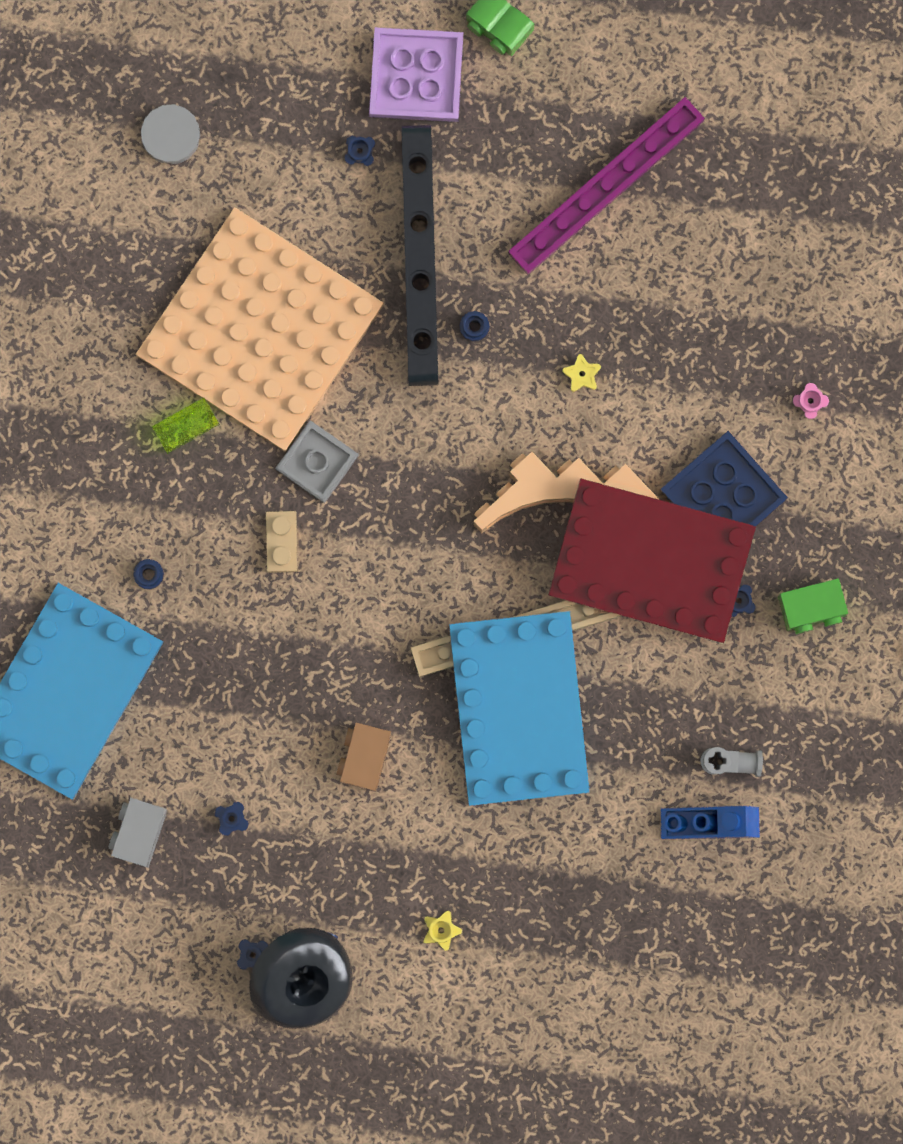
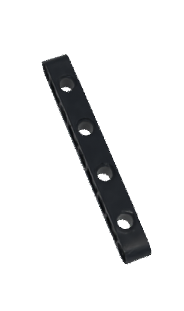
[402,125,439,386]

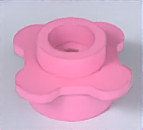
[793,383,829,419]

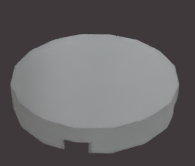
[141,104,200,164]

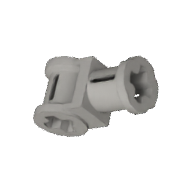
[700,747,763,777]

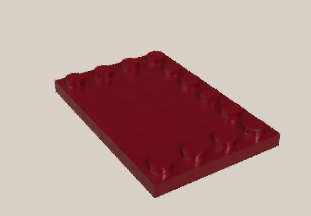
[548,478,756,643]

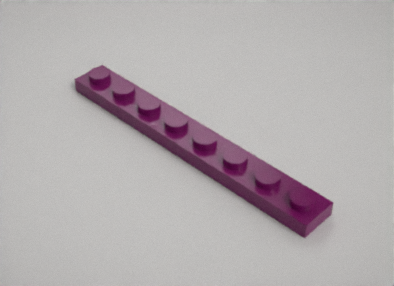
[508,97,705,275]

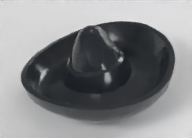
[249,928,353,1029]

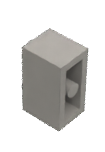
[109,797,168,868]

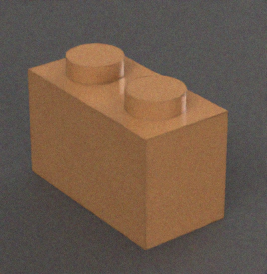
[336,723,392,792]

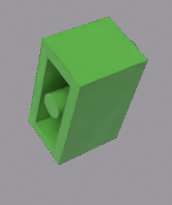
[778,578,848,634]

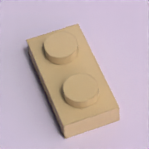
[266,511,298,573]

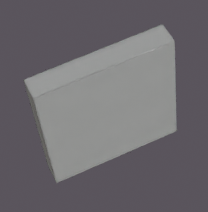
[275,420,359,504]

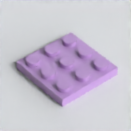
[369,28,463,122]

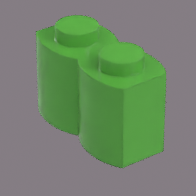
[466,0,534,56]

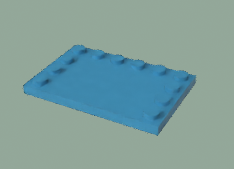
[0,583,163,800]
[449,611,590,806]

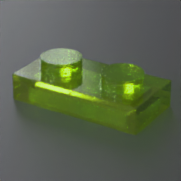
[152,397,220,454]

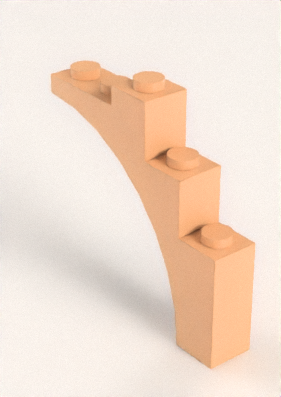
[474,452,659,533]

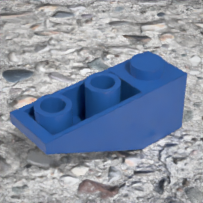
[661,806,760,839]

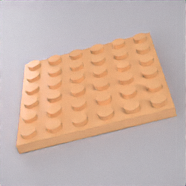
[136,207,384,452]

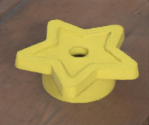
[562,354,601,392]
[424,911,462,951]

